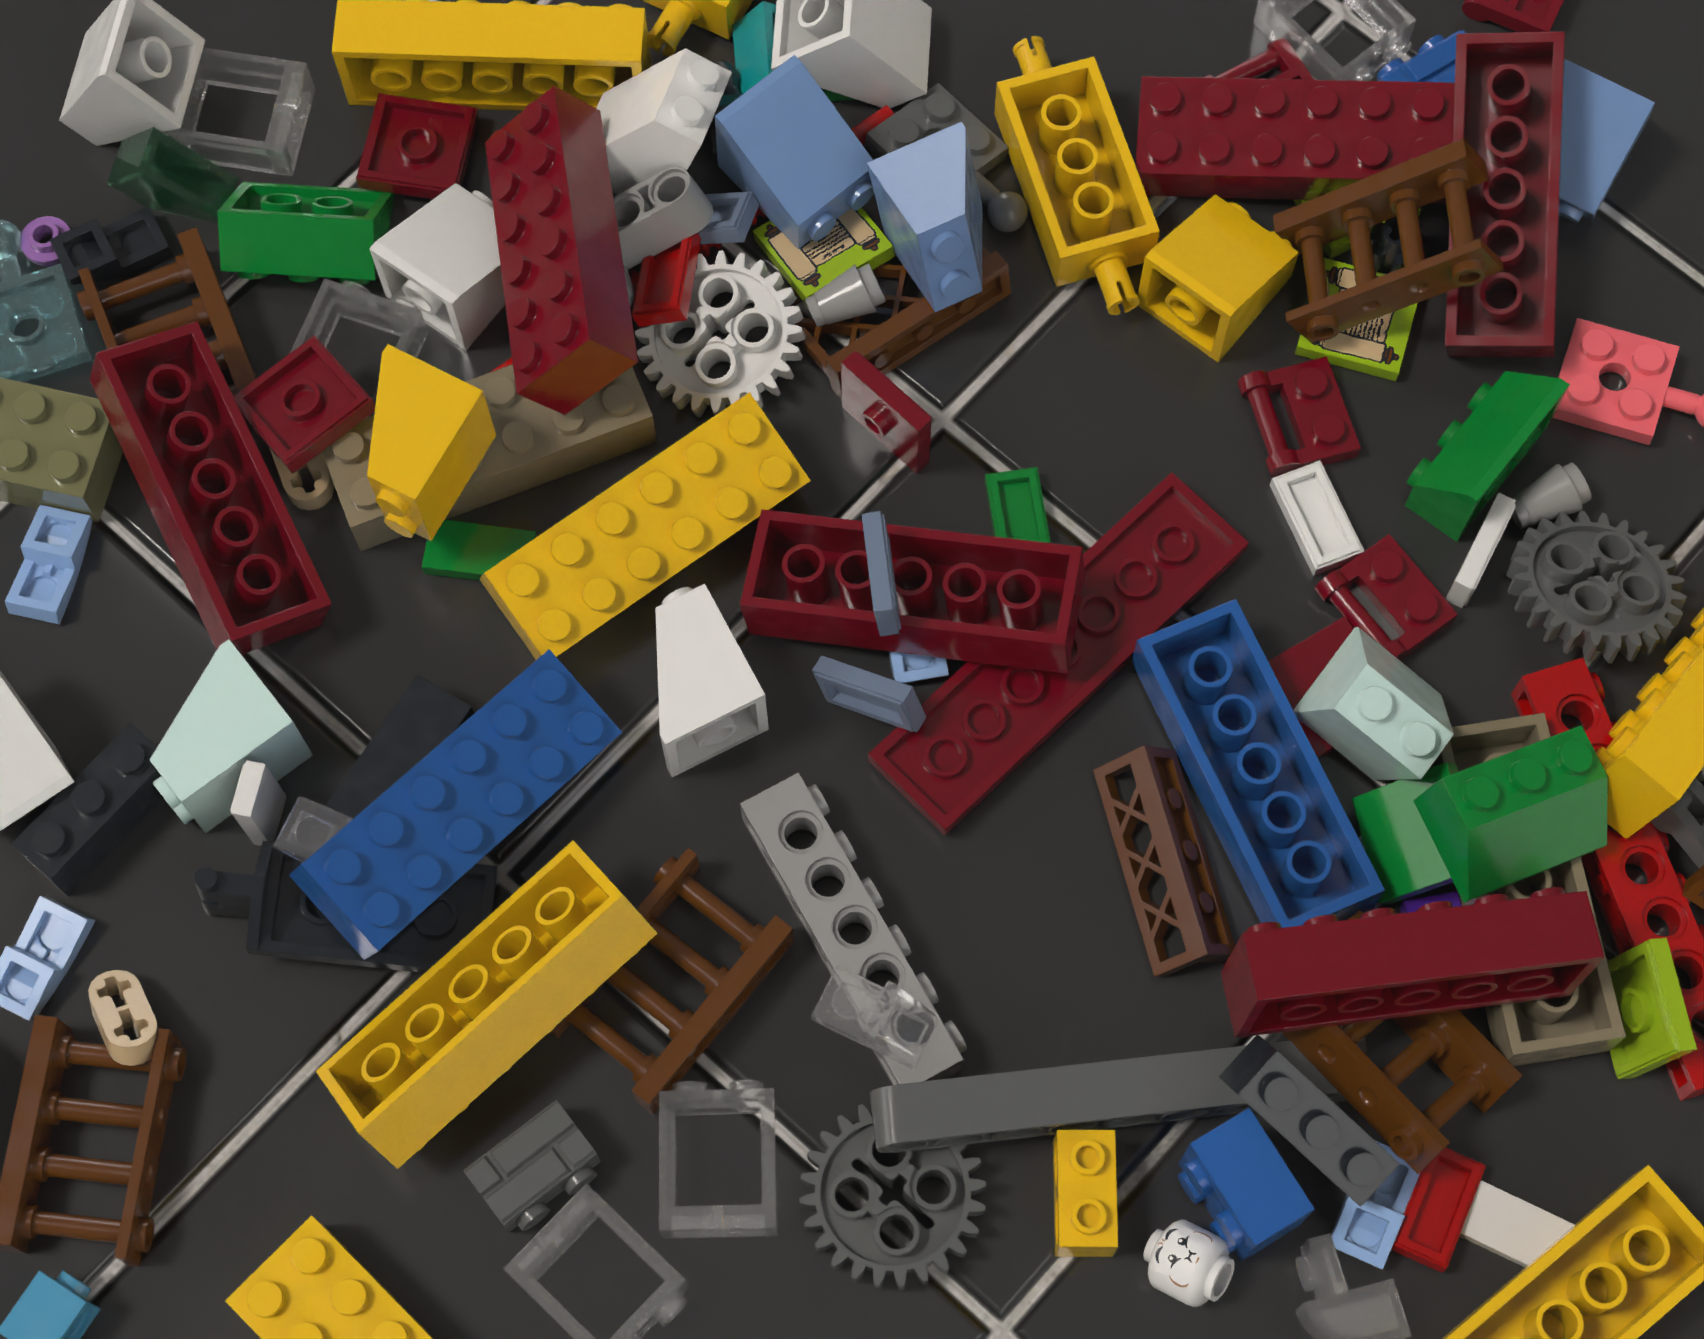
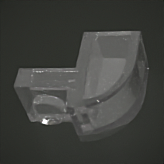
[1296,1233,1412,1339]

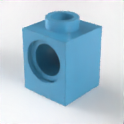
[0,1270,101,1339]

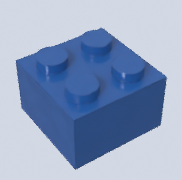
[1177,1108,1315,1262]

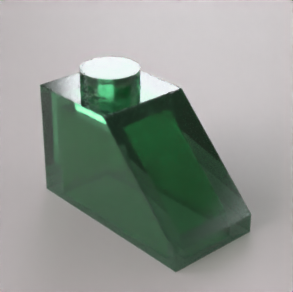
[106,127,238,223]

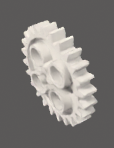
[635,251,806,417]

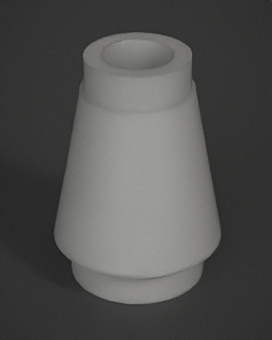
[805,264,886,327]
[1511,462,1592,529]

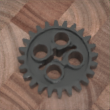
[1506,511,1687,663]
[799,1104,986,1290]

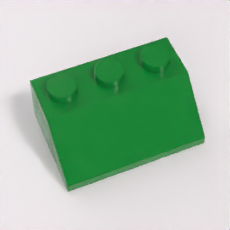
[218,182,394,286]
[1405,371,1570,542]
[1413,725,1608,903]

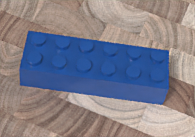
[1131,599,1385,928]
[289,649,622,960]

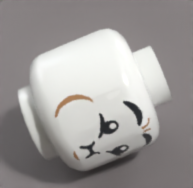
[1143,1219,1235,1307]

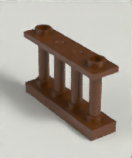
[1273,138,1504,343]
[76,227,257,396]
[550,848,794,1115]
[1282,910,1523,1174]
[0,1015,187,1267]

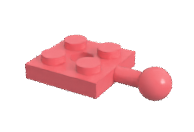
[1552,318,1704,445]

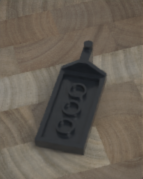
[194,841,498,973]

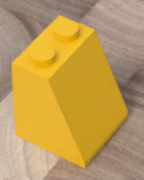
[1138,194,1299,363]
[367,344,497,541]

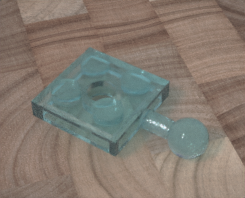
[0,220,92,382]

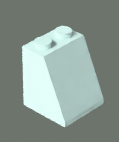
[1293,627,1454,780]
[150,639,313,833]

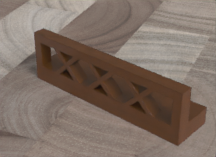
[1093,745,1235,977]

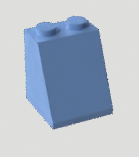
[715,55,874,250]
[1559,59,1655,223]
[867,122,982,312]

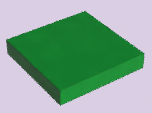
[1352,762,1458,905]

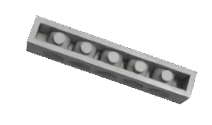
[740,772,967,1085]

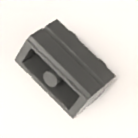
[463,1100,601,1232]

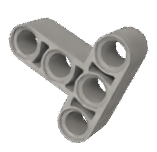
[613,167,713,307]

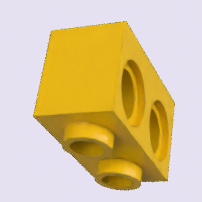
[1053,1130,1118,1257]

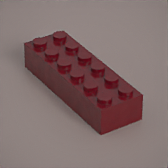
[1445,31,1565,357]
[1136,76,1455,204]
[485,86,638,415]
[89,321,332,655]
[740,509,1085,674]
[1221,887,1604,1038]

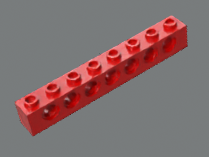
[1511,657,1704,1101]

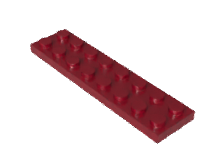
[868,472,1249,836]

